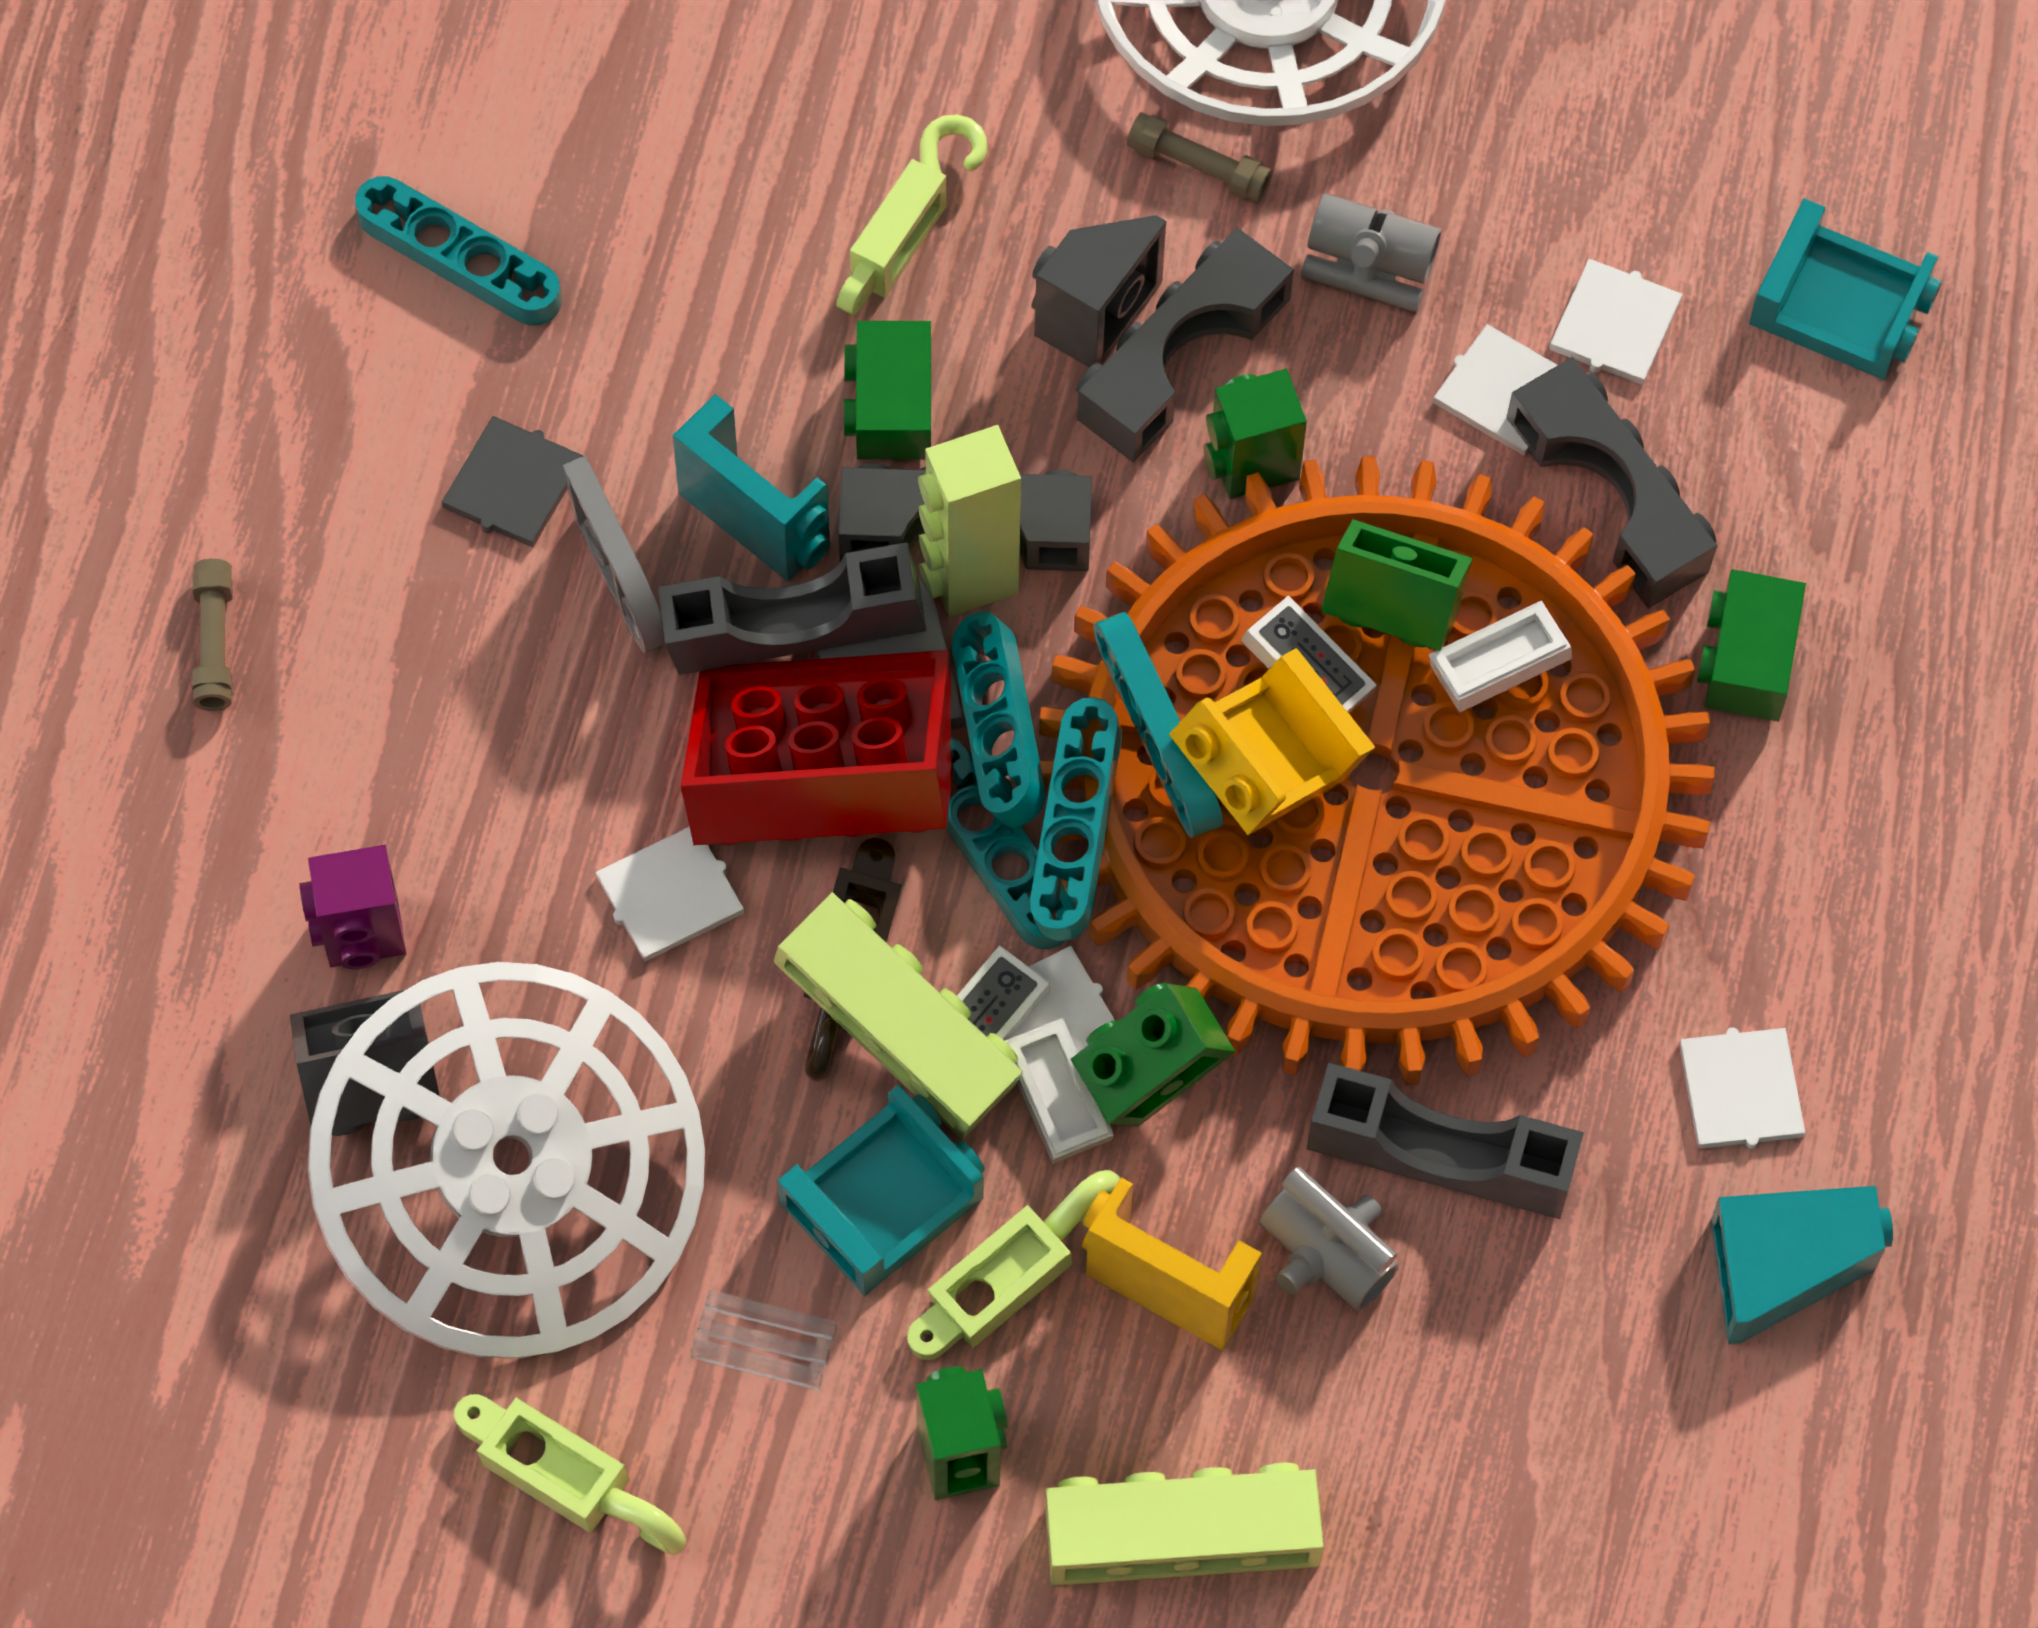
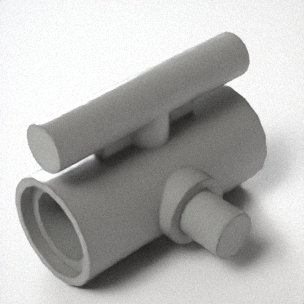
[1301,193,1442,313]
[1260,1166,1399,1312]

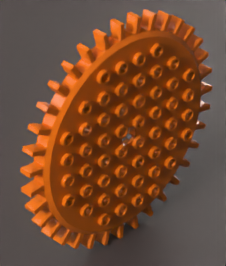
[1039,456,1715,1086]

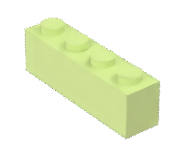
[918,425,1021,618]
[773,892,1023,1140]
[1045,1463,1324,1586]

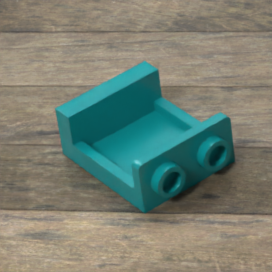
[1749,198,1942,380]
[672,394,830,582]
[777,1085,985,1296]

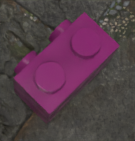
[299,845,407,969]

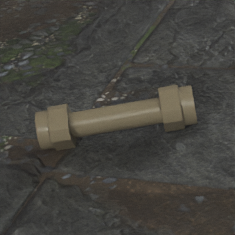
[1127,112,1273,203]
[192,559,233,711]

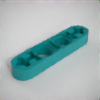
[355,176,561,325]
[952,611,1045,827]
[1093,612,1223,838]
[1030,697,1122,941]
[946,738,1074,949]

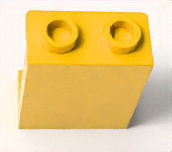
[1169,648,1375,835]
[1082,1178,1262,1351]

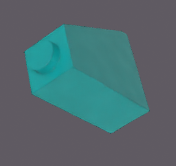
[1711,1186,1893,1344]

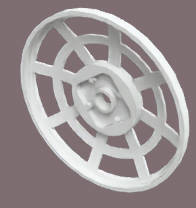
[1095,0,1446,126]
[308,962,705,1359]

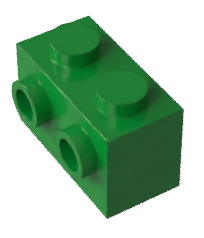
[844,321,931,460]
[1204,368,1307,499]
[1320,519,1473,651]
[1697,569,1806,722]
[1070,983,1236,1127]
[916,1367,1008,1500]

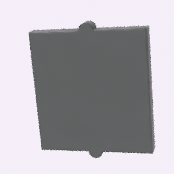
[442,416,583,548]

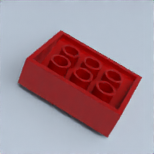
[680,650,951,846]

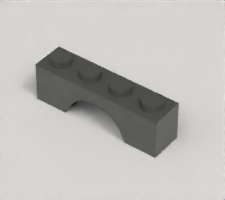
[1076,227,1294,463]
[1506,357,1718,609]
[839,463,1092,571]
[658,542,927,675]
[1307,1062,1584,1219]

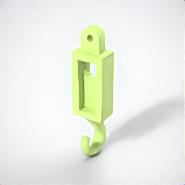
[836,115,988,315]
[907,1170,1120,1361]
[454,1394,686,1555]

